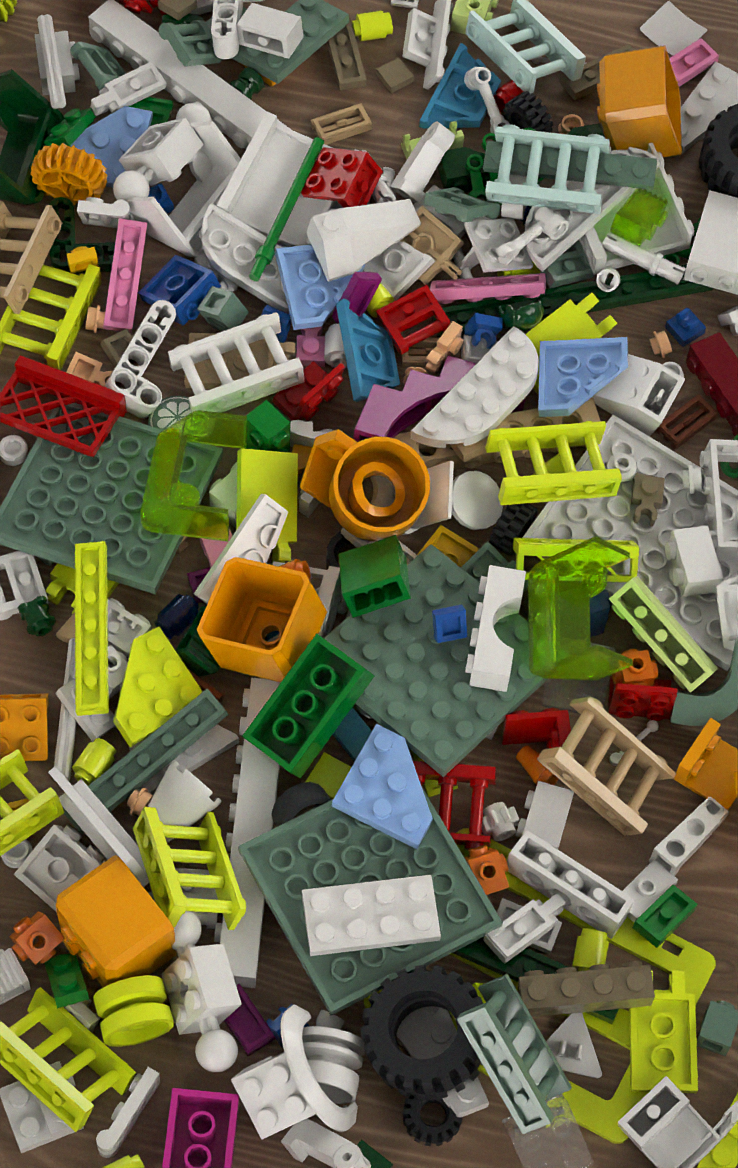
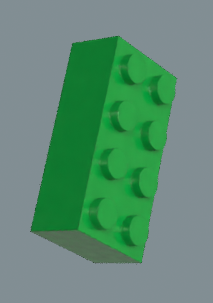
[242,633,375,778]

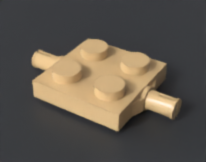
[400,205,465,285]

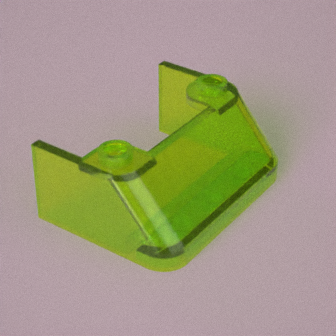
[140,410,247,542]
[528,536,633,680]

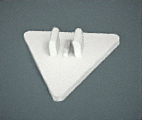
[546,1012,602,1079]

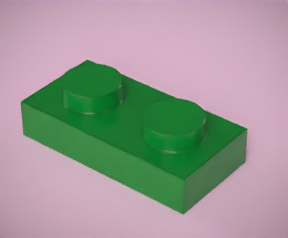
[43,108,96,147]
[632,884,698,948]
[44,953,89,1009]

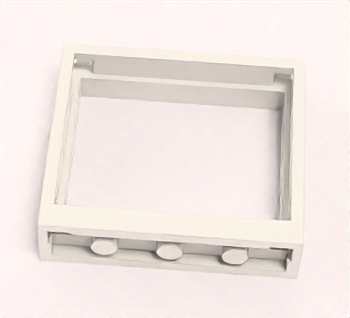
[700,439,738,561]

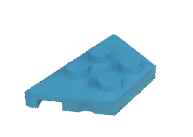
[419,43,501,129]
[336,299,400,402]

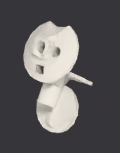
[370,461,503,535]

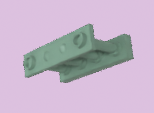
[457,974,572,1134]

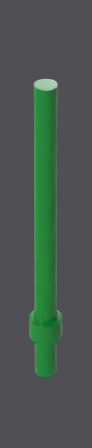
[249,137,324,282]

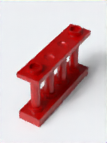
[412,760,496,851]

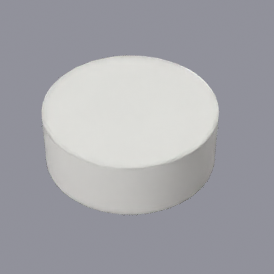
[0,435,28,466]

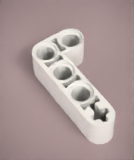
[211,0,264,59]
[105,300,176,418]

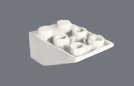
[591,354,685,437]

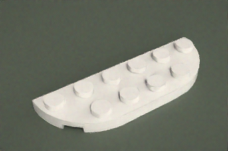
[525,147,661,272]
[201,203,335,315]
[410,326,539,448]

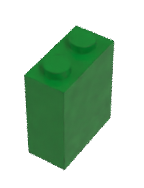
[339,535,411,618]

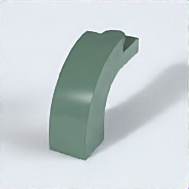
[669,638,738,726]

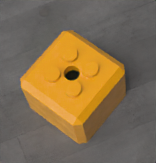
[597,45,682,157]
[197,557,327,683]
[56,854,176,987]

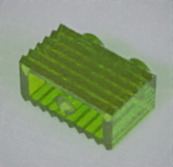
[610,188,668,247]

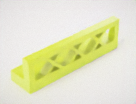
[513,538,639,582]

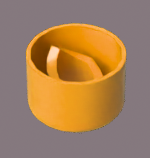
[329,437,430,541]

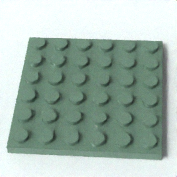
[0,403,224,595]
[324,544,569,777]
[238,786,503,1016]

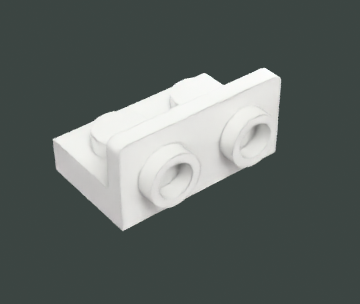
[108,598,152,658]

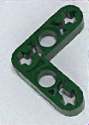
[49,197,115,273]

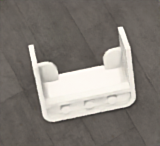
[125,121,241,257]

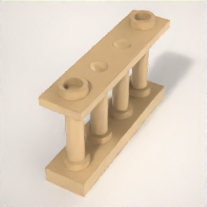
[0,201,62,314]
[537,697,676,836]

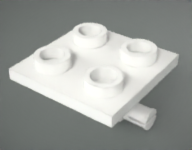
[453,218,533,279]

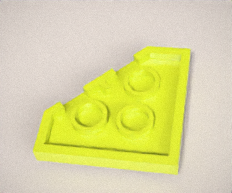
[113,627,203,747]

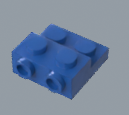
[138,255,221,326]

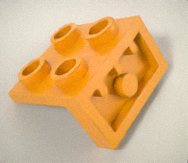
[300,429,358,509]
[0,693,49,761]
[674,718,738,810]

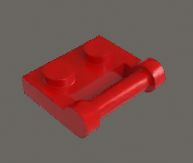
[376,284,451,355]

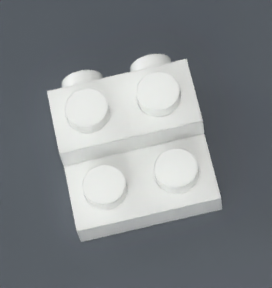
[14,824,105,912]
[0,1061,84,1153]

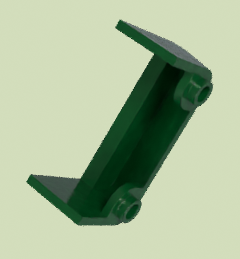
[0,69,65,205]

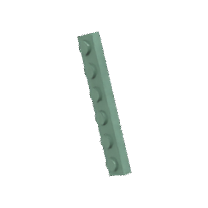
[483,141,657,190]
[63,689,229,835]

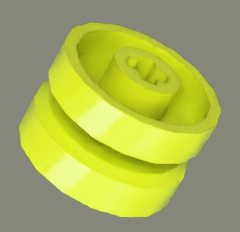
[93,975,174,1047]

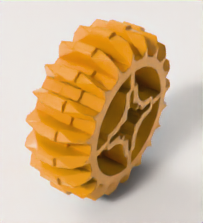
[30,143,108,205]

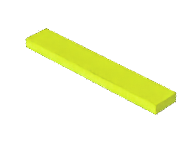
[75,541,109,716]

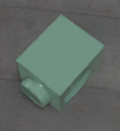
[197,286,249,332]
[697,1000,738,1056]

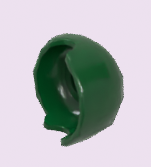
[498,300,544,331]

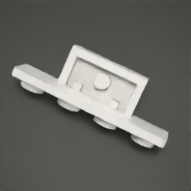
[402,0,453,90]

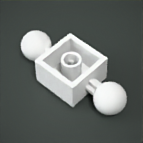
[113,103,211,200]
[161,911,242,1072]

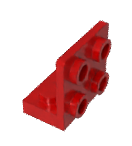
[301,147,383,208]
[272,361,346,421]
[608,676,677,721]
[501,708,571,749]

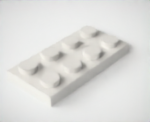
[302,875,441,956]

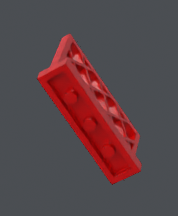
[0,355,127,457]

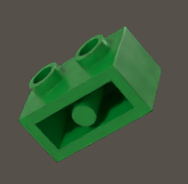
[244,400,291,453]

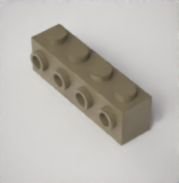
[517,961,655,1017]

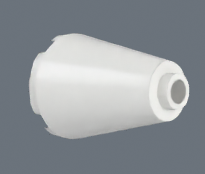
[147,760,221,843]

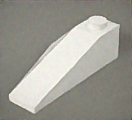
[306,199,421,282]

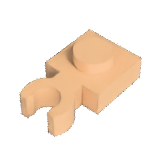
[425,321,464,374]
[66,352,117,387]

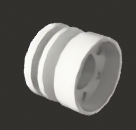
[302,1026,365,1104]

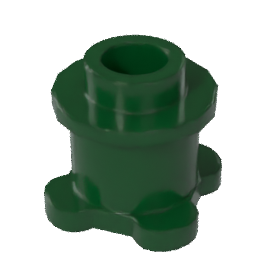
[17,596,56,636]

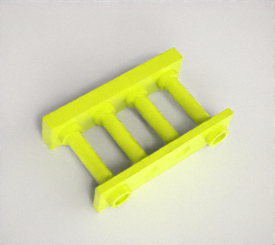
[0,264,101,370]
[485,421,622,505]
[0,749,65,856]
[133,807,246,930]
[0,987,136,1132]

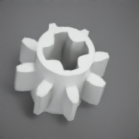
[482,802,520,841]

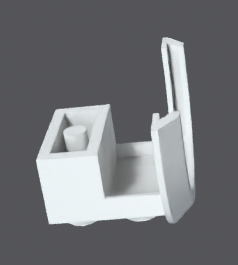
[231,1004,358,1140]
[618,1076,738,1168]

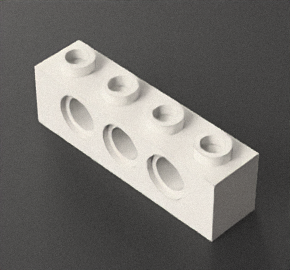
[507,830,635,939]

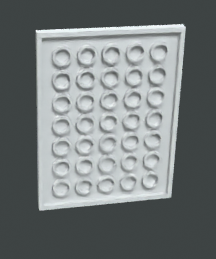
[522,415,738,671]

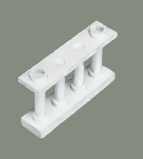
[168,312,305,422]

